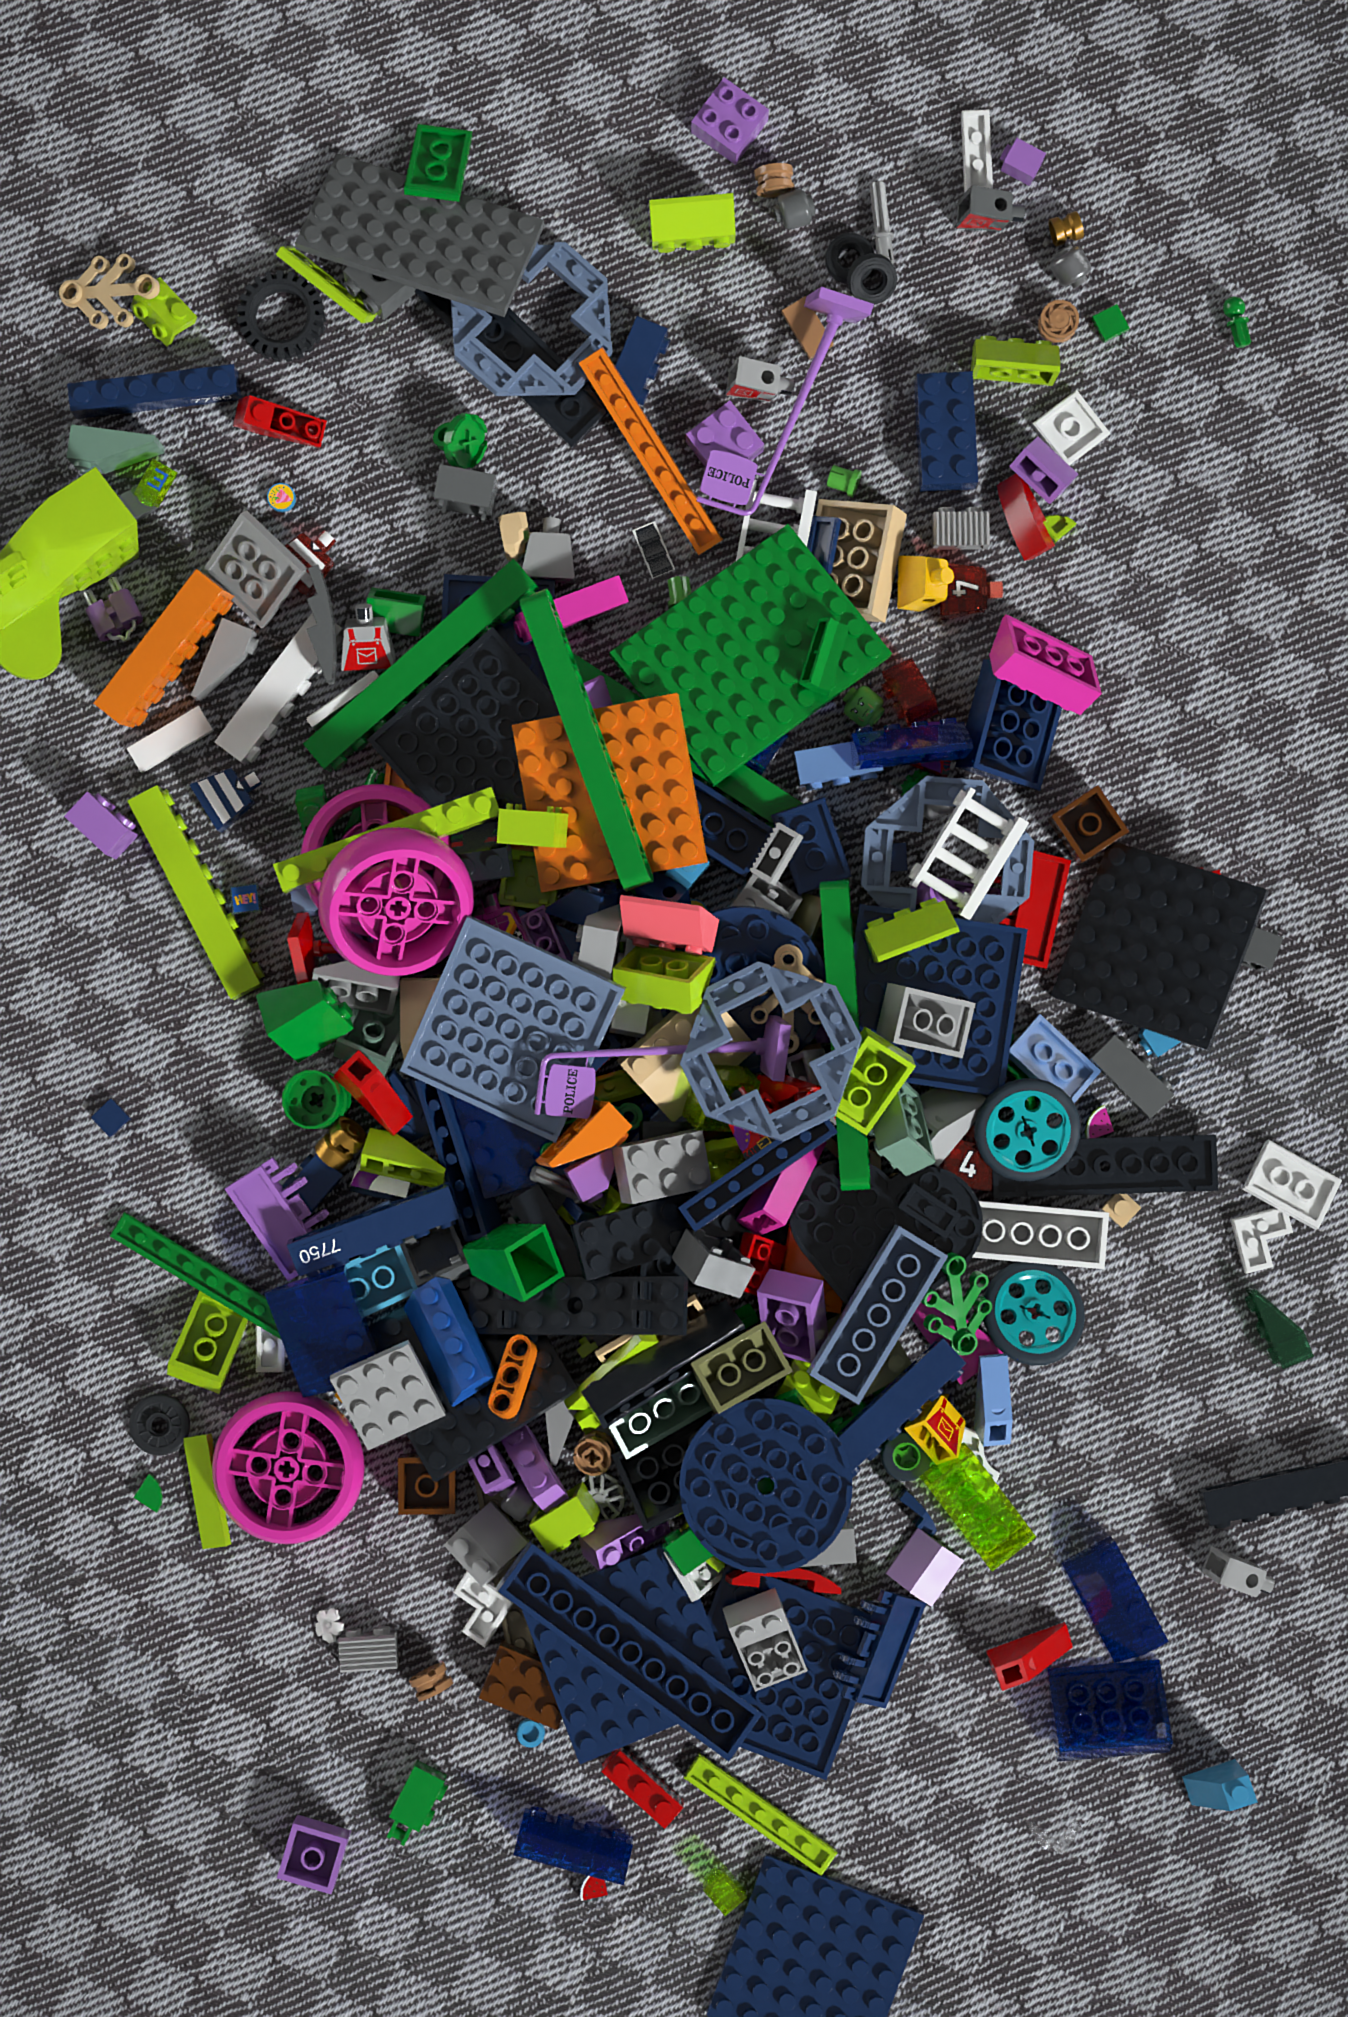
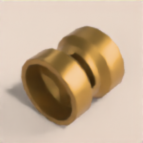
[1048,211,1084,247]

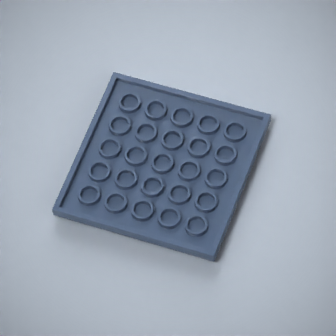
[400,916,626,1143]

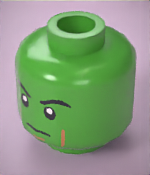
[843,685,885,727]

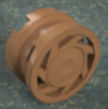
[754,163,795,198]
[1038,300,1079,344]
[573,1431,616,1476]
[409,1662,454,1701]

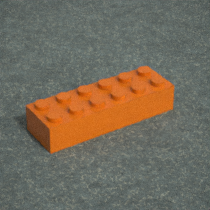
[93,569,234,728]

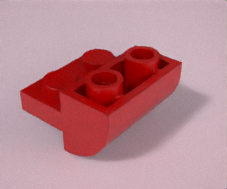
[739,1232,787,1297]

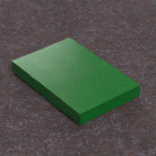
[404,124,472,202]

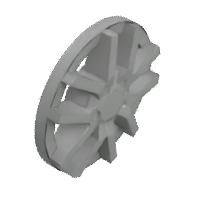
[576,1472,625,1524]

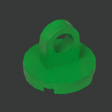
[433,413,487,469]

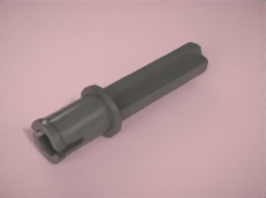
[529,1166,607,1212]

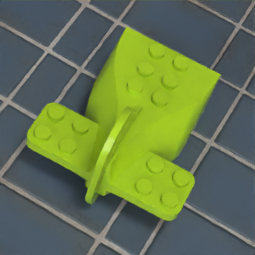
[0,467,139,680]

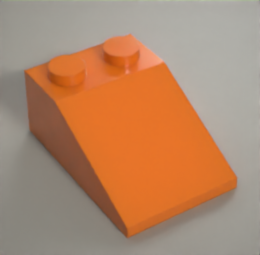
[535,1100,632,1168]

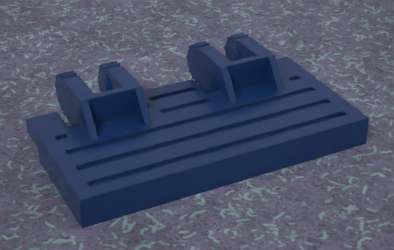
[833,1589,926,1709]

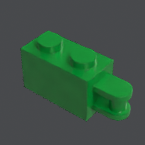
[386,1760,448,1846]

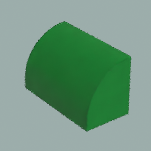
[366,587,427,637]

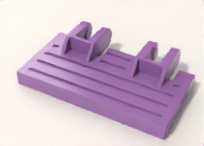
[225,1157,329,1281]

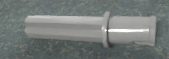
[869,181,895,264]

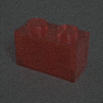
[881,658,939,727]

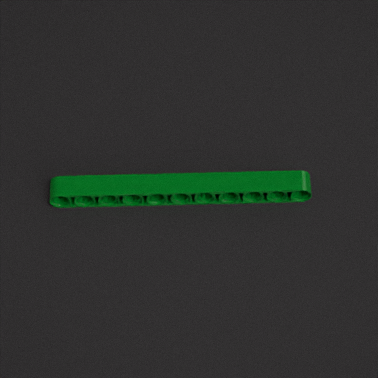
[520,588,654,891]
[820,880,871,1191]

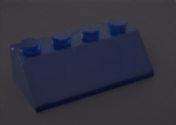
[1061,1536,1169,1663]
[513,1806,634,1885]

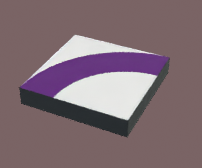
[350,1146,411,1201]

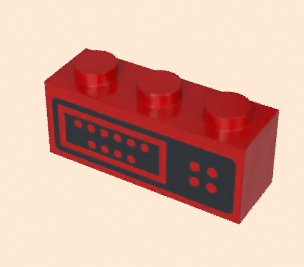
[601,1746,684,1829]

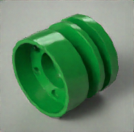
[282,1070,351,1129]

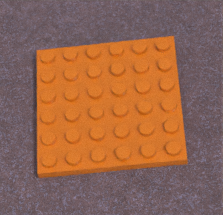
[512,693,708,893]

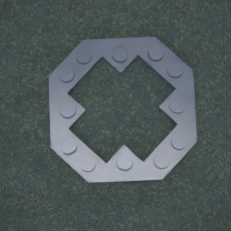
[451,242,613,396]
[860,776,1034,924]
[680,961,862,1142]

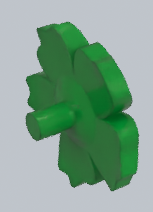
[901,769,929,796]

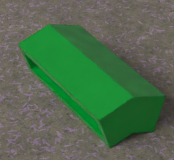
[799,617,850,696]

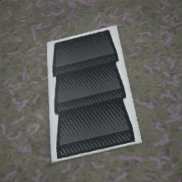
[632,521,675,579]

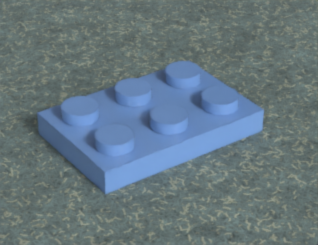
[1009,1014,1101,1103]

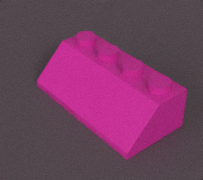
[989,614,1102,715]

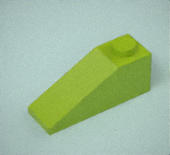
[360,1128,446,1187]

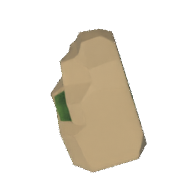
[498,512,530,561]

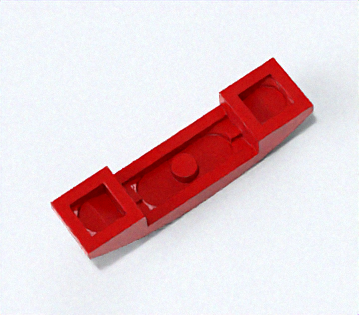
[725,1567,842,1594]

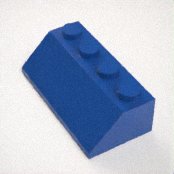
[404,1277,497,1407]

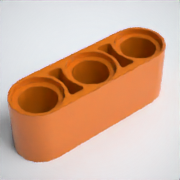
[488,1334,537,1419]

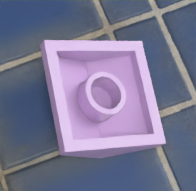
[886,1528,964,1606]

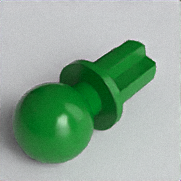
[1223,296,1251,348]

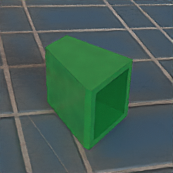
[256,980,354,1063]
[462,1224,565,1302]

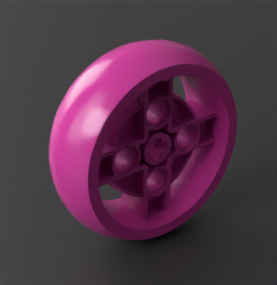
[301,784,451,936]
[318,827,474,976]
[212,1391,365,1544]

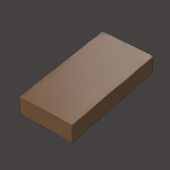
[781,296,834,360]

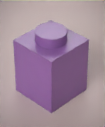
[1000,138,1046,186]

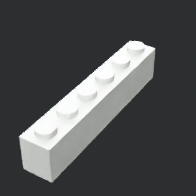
[214,613,344,765]

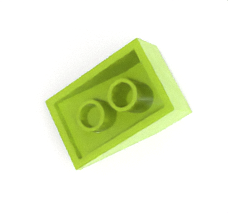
[836,1027,916,1136]
[167,1291,249,1394]

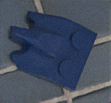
[387,1068,430,1143]

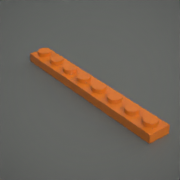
[579,347,723,555]

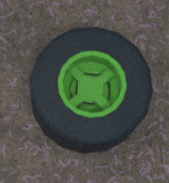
[880,1429,931,1482]

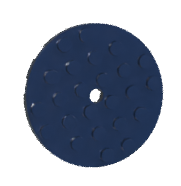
[660,906,826,1074]
[679,1398,853,1574]

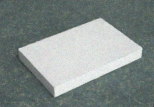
[1242,1140,1342,1230]

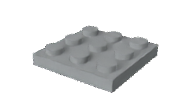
[201,510,308,629]
[330,1340,445,1450]

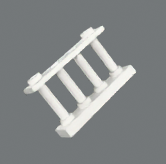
[736,480,817,561]
[908,787,1029,920]

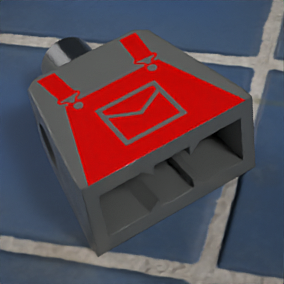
[956,185,1025,231]

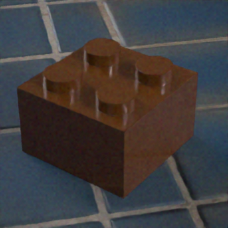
[1047,785,1129,865]
[398,1453,458,1515]

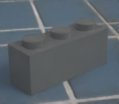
[1088,1035,1174,1119]

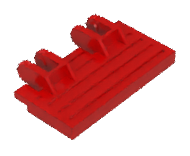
[994,851,1071,969]

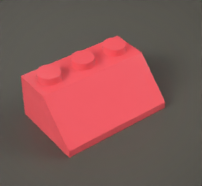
[619,895,719,956]

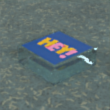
[230,883,262,915]

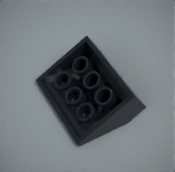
[612,1411,715,1532]

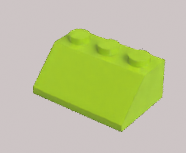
[649,193,736,253]
[971,336,1060,386]
[862,897,960,963]
[612,945,715,1014]

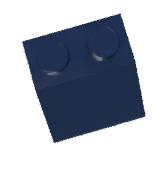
[545,881,626,925]

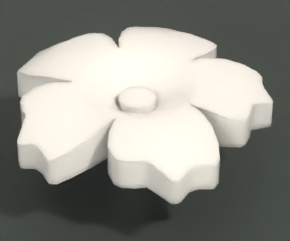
[315,1608,344,1643]

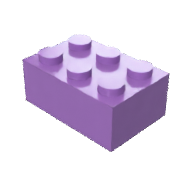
[757,1269,828,1363]

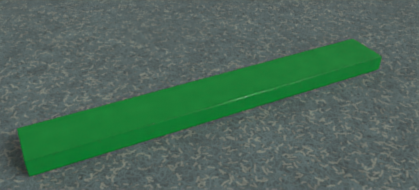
[110,1212,314,1351]

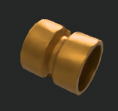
[315,1117,367,1170]

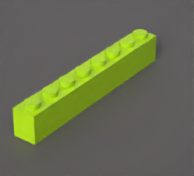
[127,785,265,1000]
[273,787,499,893]

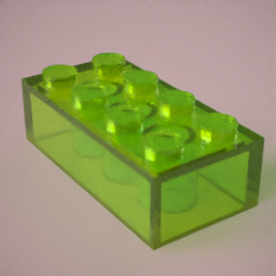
[919,1442,1036,1572]

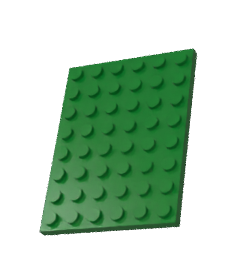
[609,524,892,787]

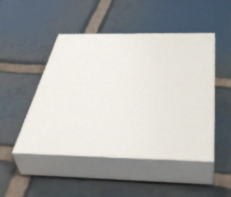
[1032,390,1110,466]

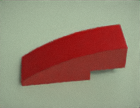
[997,474,1055,561]

